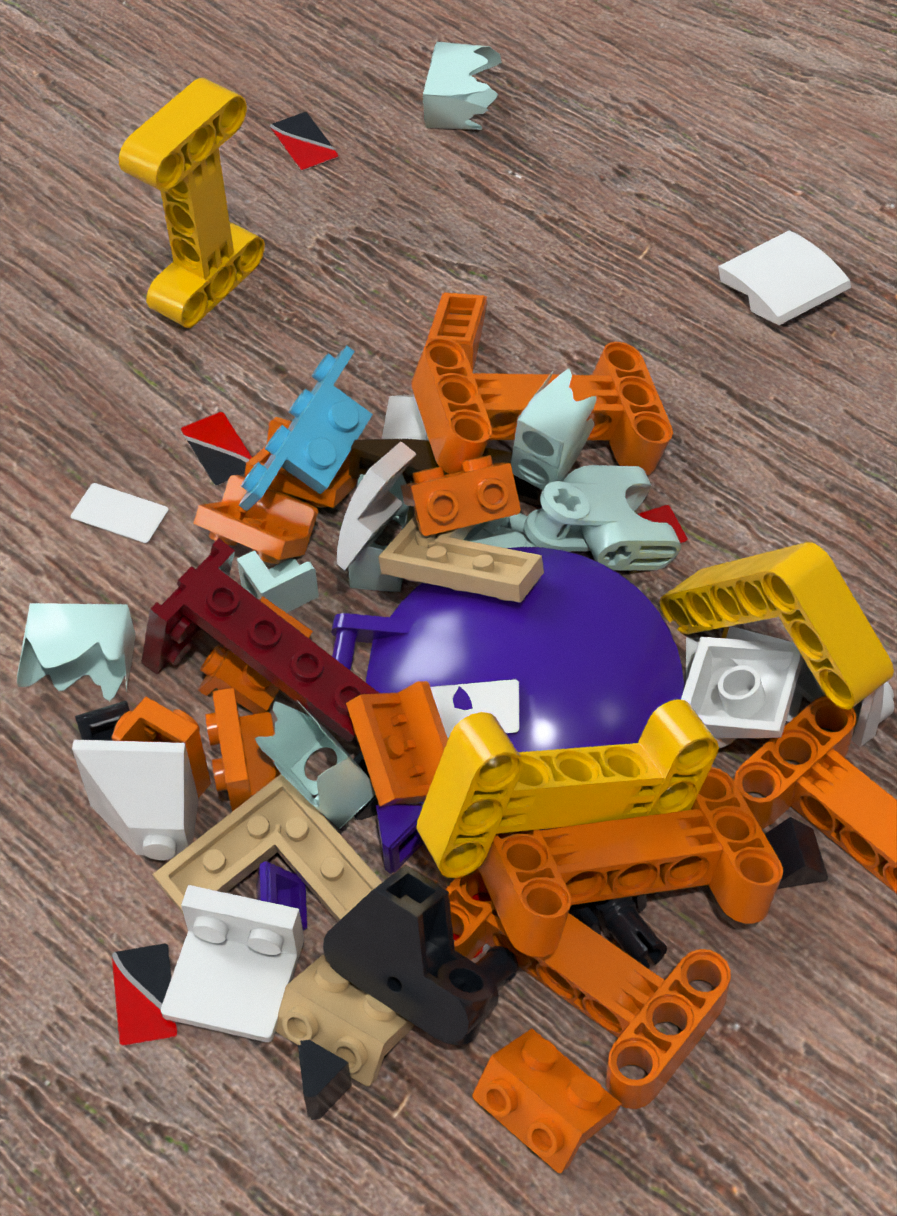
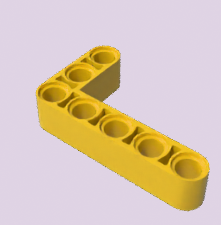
[659,542,894,710]

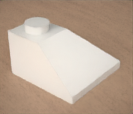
[72,740,199,860]

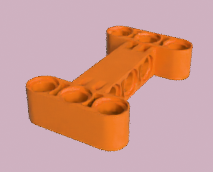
[411,337,673,475]
[734,696,897,894]
[478,766,783,957]
[445,868,731,1109]

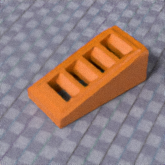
[426,292,487,372]

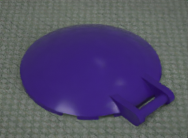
[331,547,684,830]

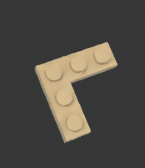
[378,515,544,603]
[152,774,382,922]

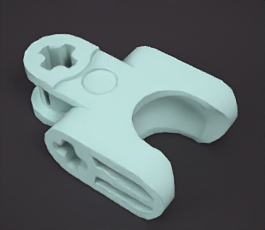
[524,465,681,570]

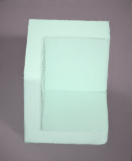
[237,550,319,613]

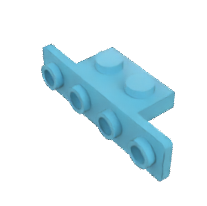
[238,345,373,511]

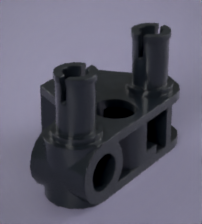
[323,865,519,1045]

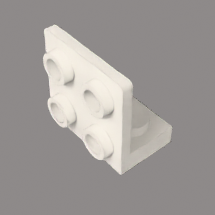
[161,885,304,1042]

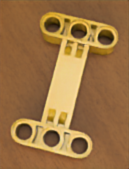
[119,78,265,328]
[416,699,719,878]

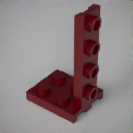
[141,538,380,741]

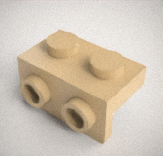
[276,955,414,1086]

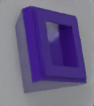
[376,805,424,874]
[256,861,307,930]

